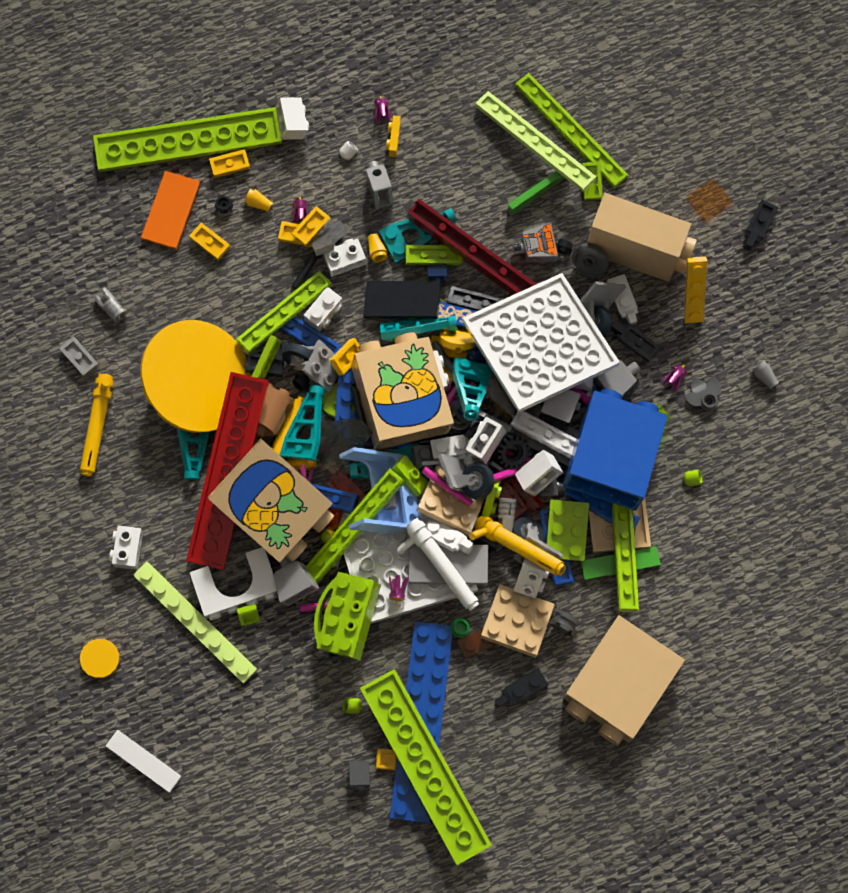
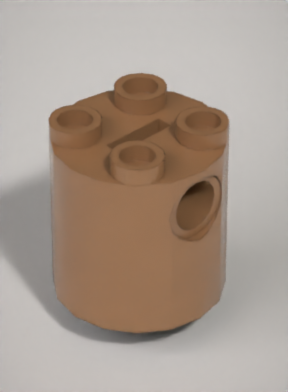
[257,383,295,438]

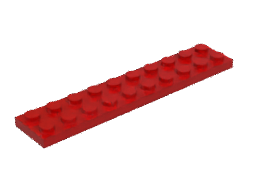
[186,372,269,570]

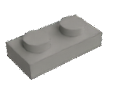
[59,336,99,378]

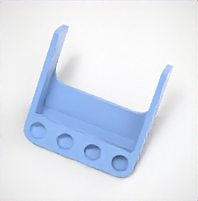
[339,447,421,534]

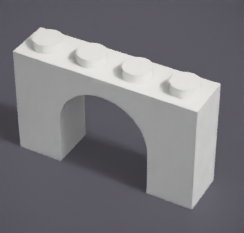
[190,547,278,620]

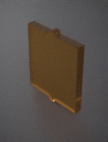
[687,178,732,220]

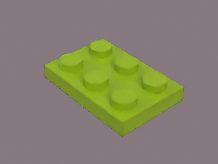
[546,500,589,561]

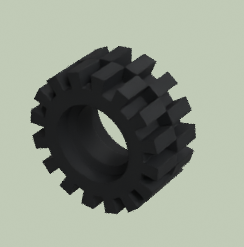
[493,432,530,469]

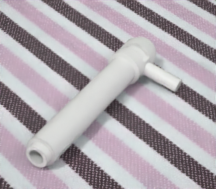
[397,518,479,611]

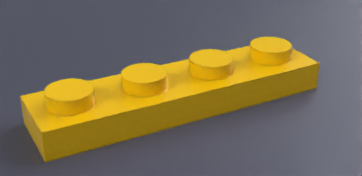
[684,256,707,324]

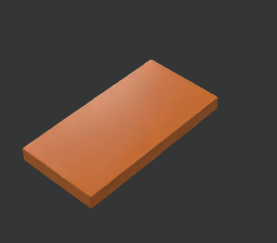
[141,171,201,250]

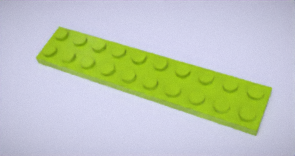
[93,107,282,172]
[360,669,492,866]

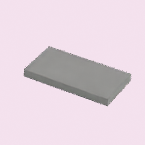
[409,544,488,585]

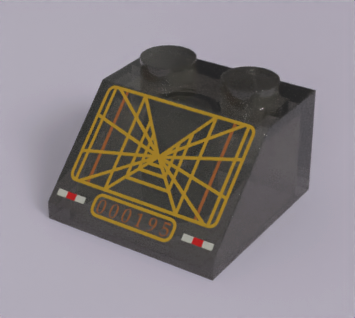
[484,378,515,424]

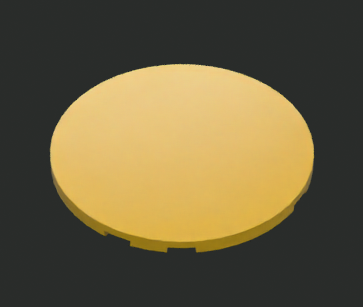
[140,320,251,433]

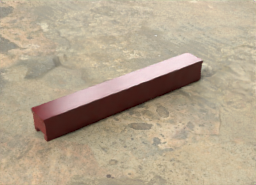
[405,198,537,295]

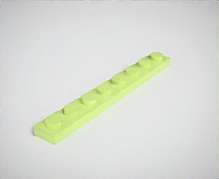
[476,91,596,192]
[133,562,257,684]

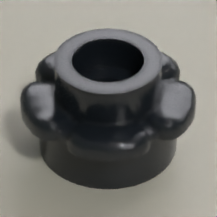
[215,196,233,214]
[556,239,573,254]
[292,374,310,391]

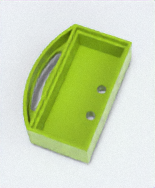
[314,572,381,661]

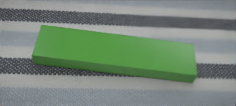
[508,171,565,216]
[580,546,661,581]

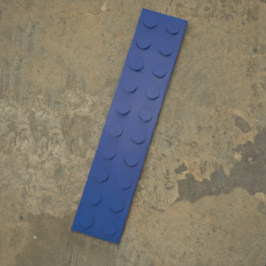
[390,621,453,824]

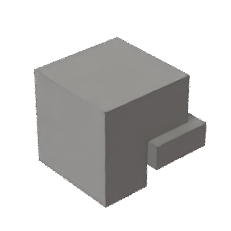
[541,390,581,424]

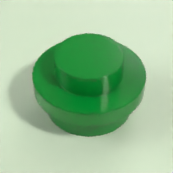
[450,618,470,638]

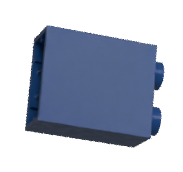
[562,389,668,511]

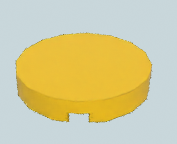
[439,327,476,351]
[80,639,120,678]

